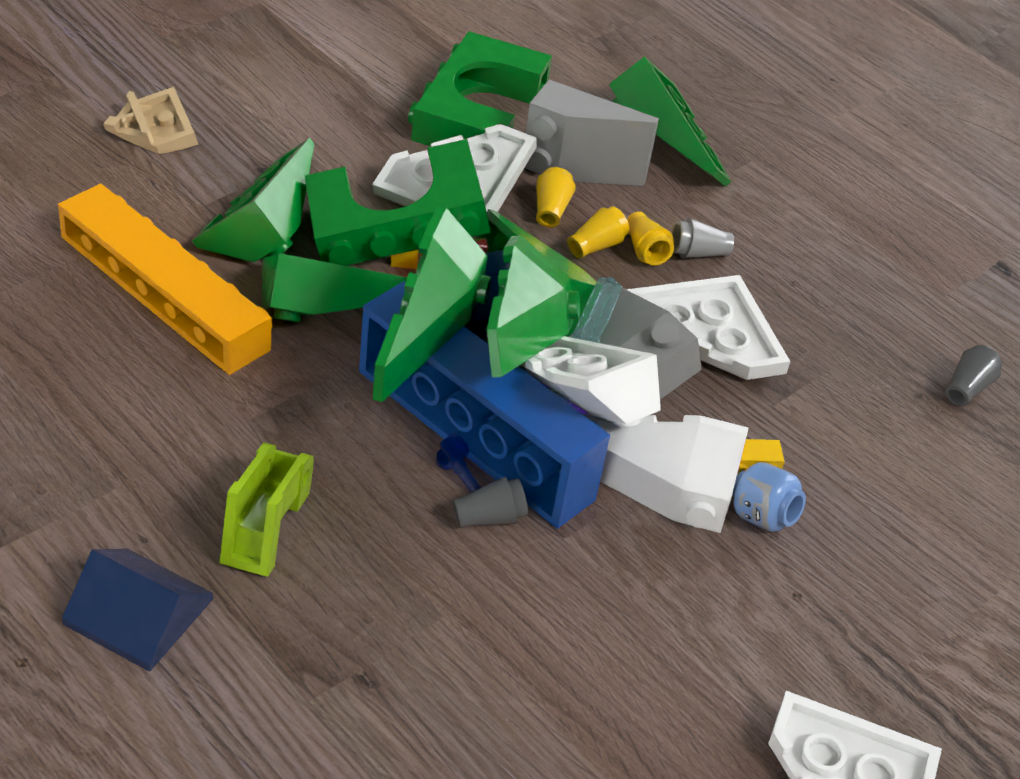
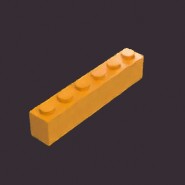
[58,183,272,375]

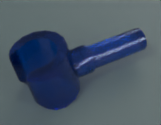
[436,433,482,493]

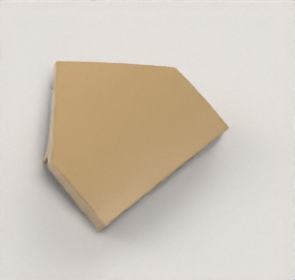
[104,87,199,154]

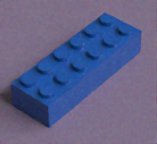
[359,281,610,529]

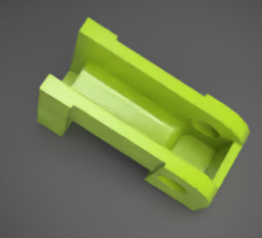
[220,442,314,577]

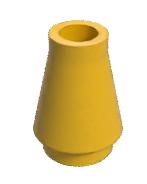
[536,167,576,228]
[567,206,629,259]
[627,212,674,266]

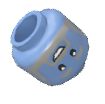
[732,462,806,532]

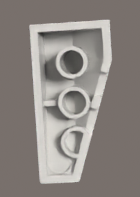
[518,336,660,427]
[583,414,748,533]

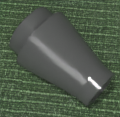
[945,345,1002,407]
[453,476,528,528]

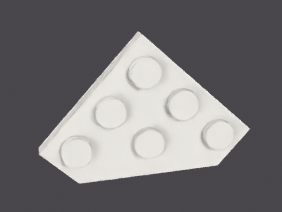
[372,124,537,212]
[626,275,790,380]
[768,691,942,779]

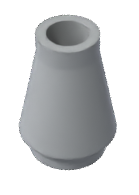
[671,218,734,258]

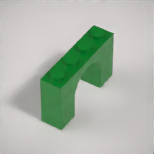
[408,31,552,147]
[305,139,490,266]

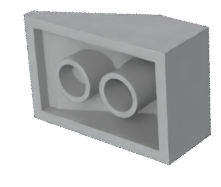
[524,80,659,186]
[568,286,702,399]

